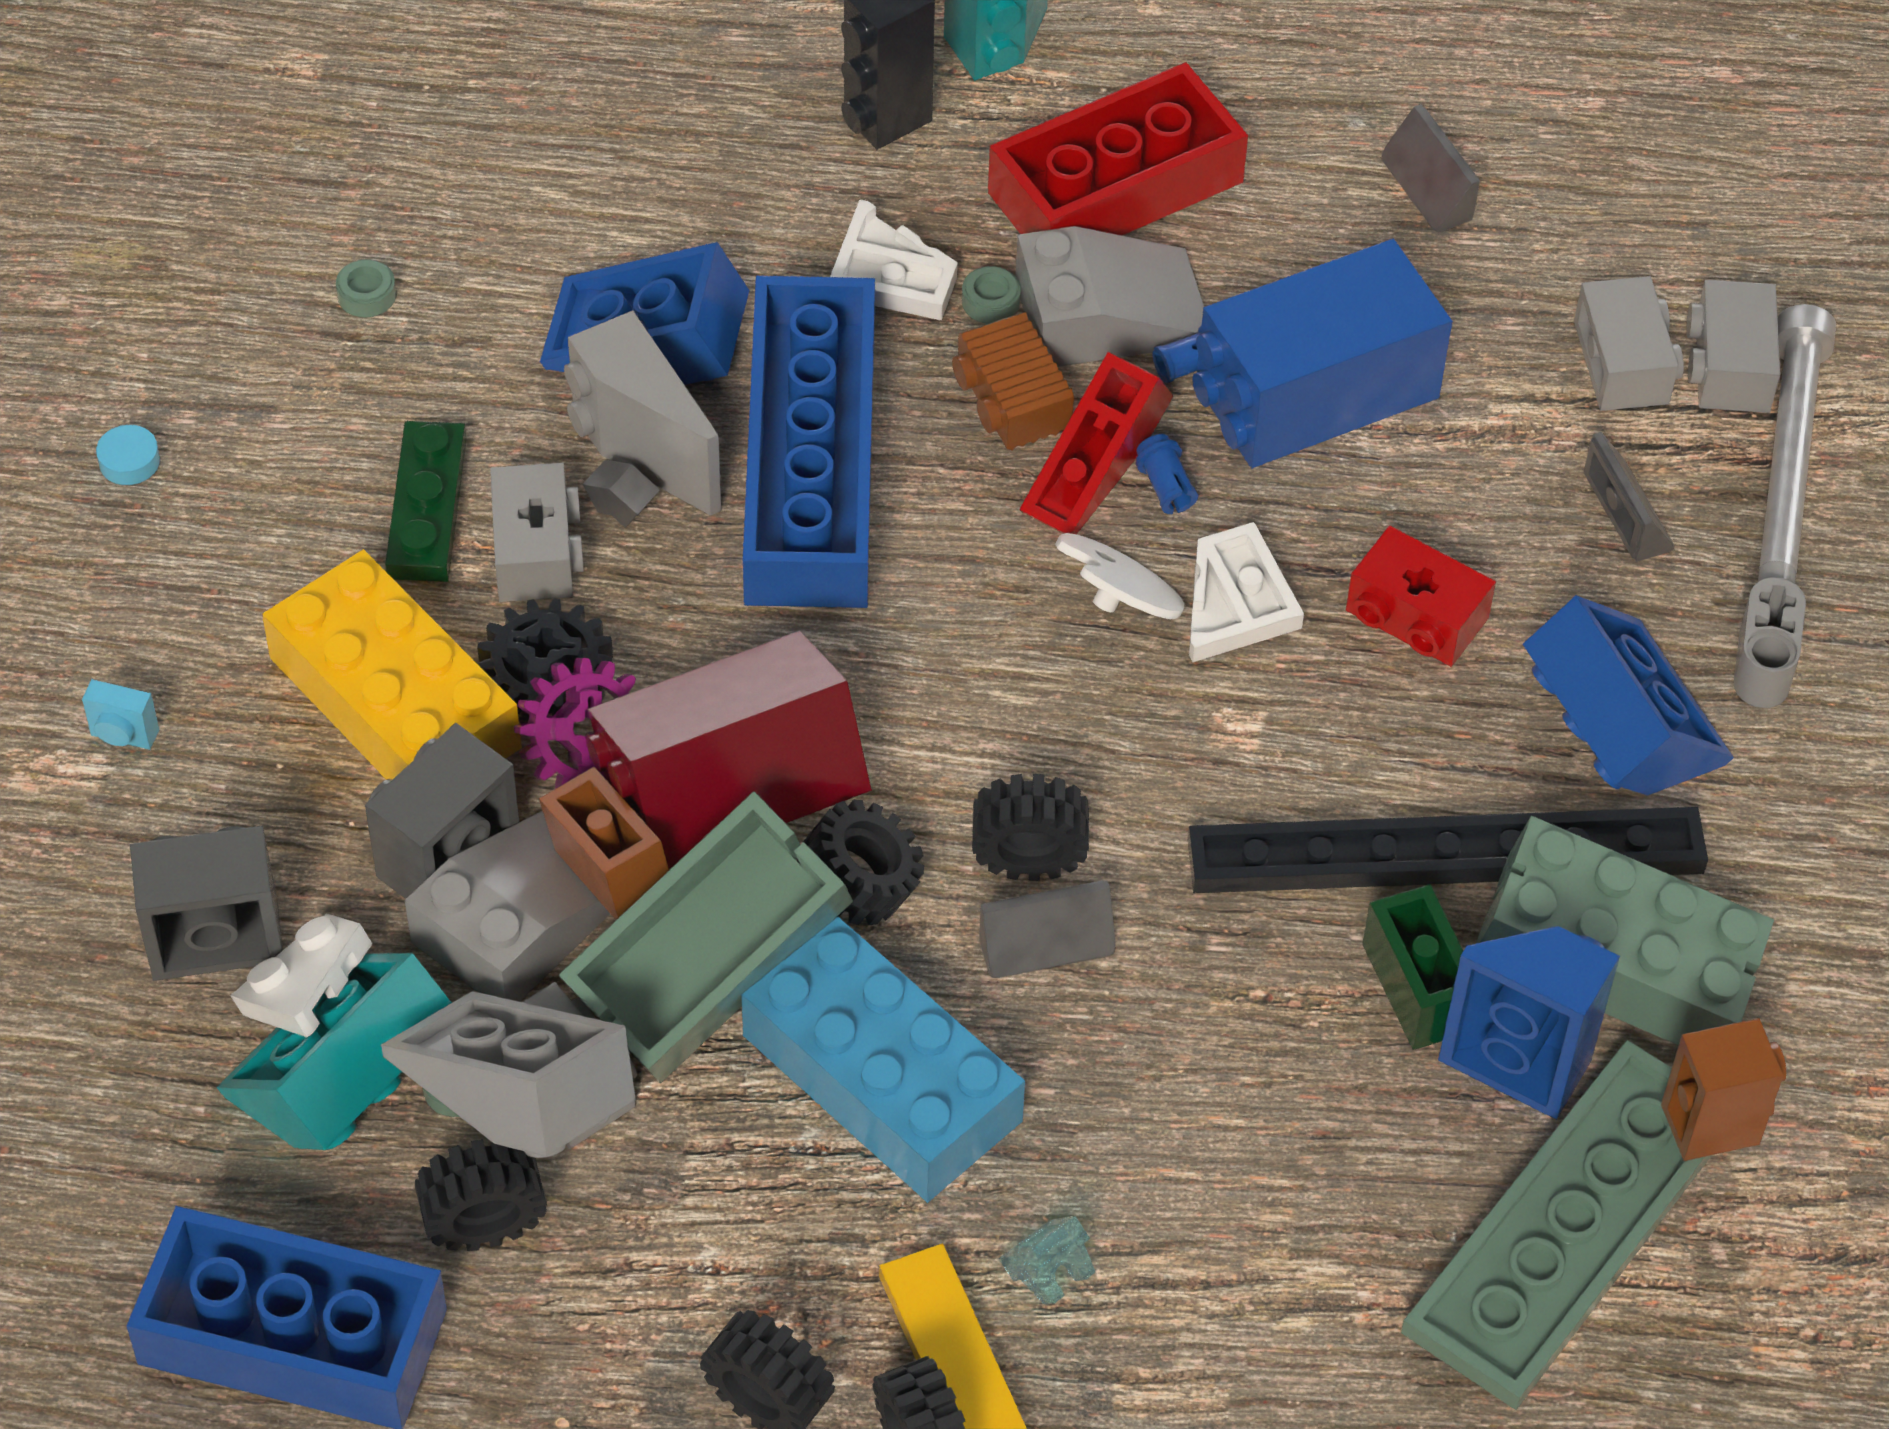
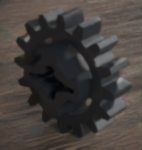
[477,598,614,716]

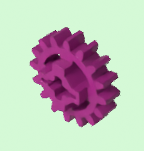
[514,658,636,789]

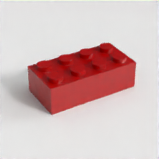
[988,62,1248,236]

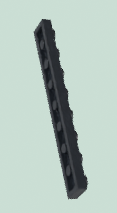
[1187,807,1708,894]

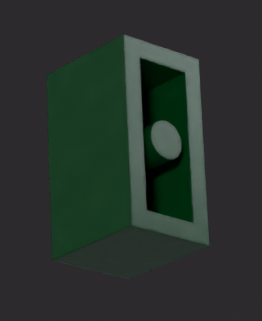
[1362,884,1463,1050]

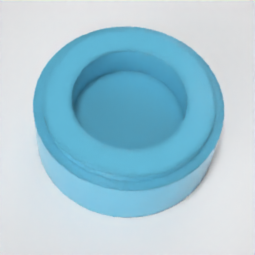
[96,425,160,485]

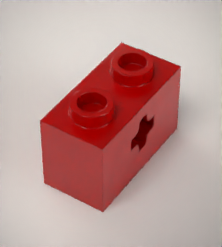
[1346,525,1496,667]

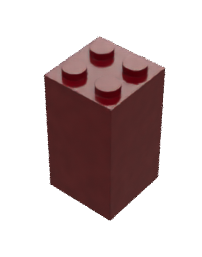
[586,631,872,868]

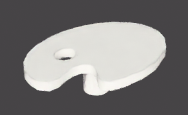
[1055,533,1184,619]

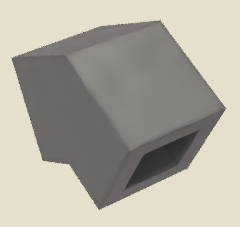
[583,460,660,528]

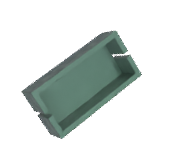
[559,791,853,1084]
[1476,816,1774,1045]

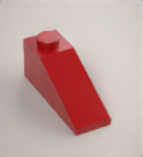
[1019,352,1173,535]

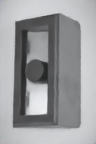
[1381,104,1480,232]
[1584,432,1674,562]
[979,880,1115,978]

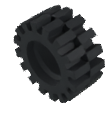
[972,774,1089,881]
[797,799,925,926]
[415,1139,547,1251]
[700,1310,835,1429]
[872,1356,966,1429]

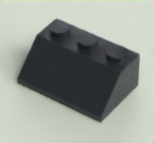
[841,0,935,150]

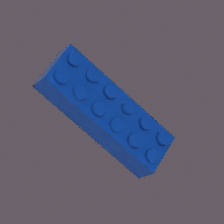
[743,276,875,608]

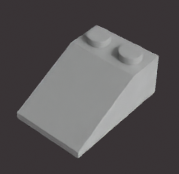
[1015,226,1204,367]
[564,311,721,516]
[405,811,610,1002]
[381,991,636,1158]

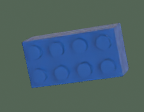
[127,1206,447,1429]

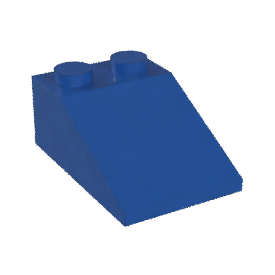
[540,242,750,385]

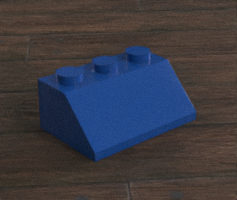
[1523,595,1734,796]
[1438,926,1620,1120]

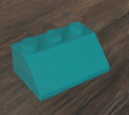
[944,0,1048,81]
[216,953,452,1150]

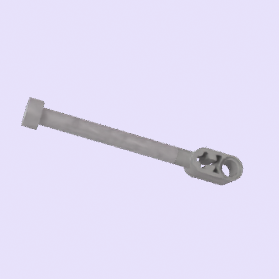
[1733,304,1836,708]

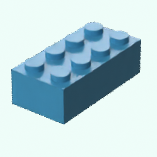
[741,917,1025,1203]

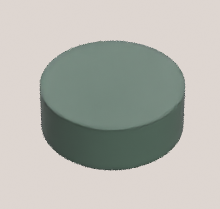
[336,259,396,317]
[962,266,1021,324]

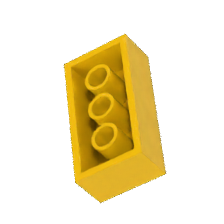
[262,549,522,780]

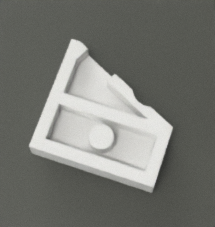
[830,200,958,321]
[1189,522,1304,662]
[230,913,372,1037]

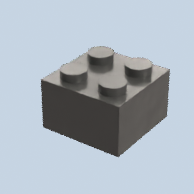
[365,723,519,899]
[130,825,283,981]

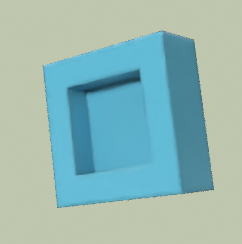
[82,679,159,750]

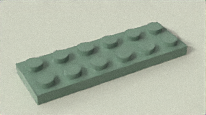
[1401,1040,1712,1410]

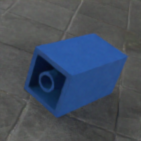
[1192,238,1453,469]

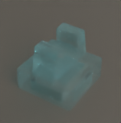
[998,1216,1096,1305]

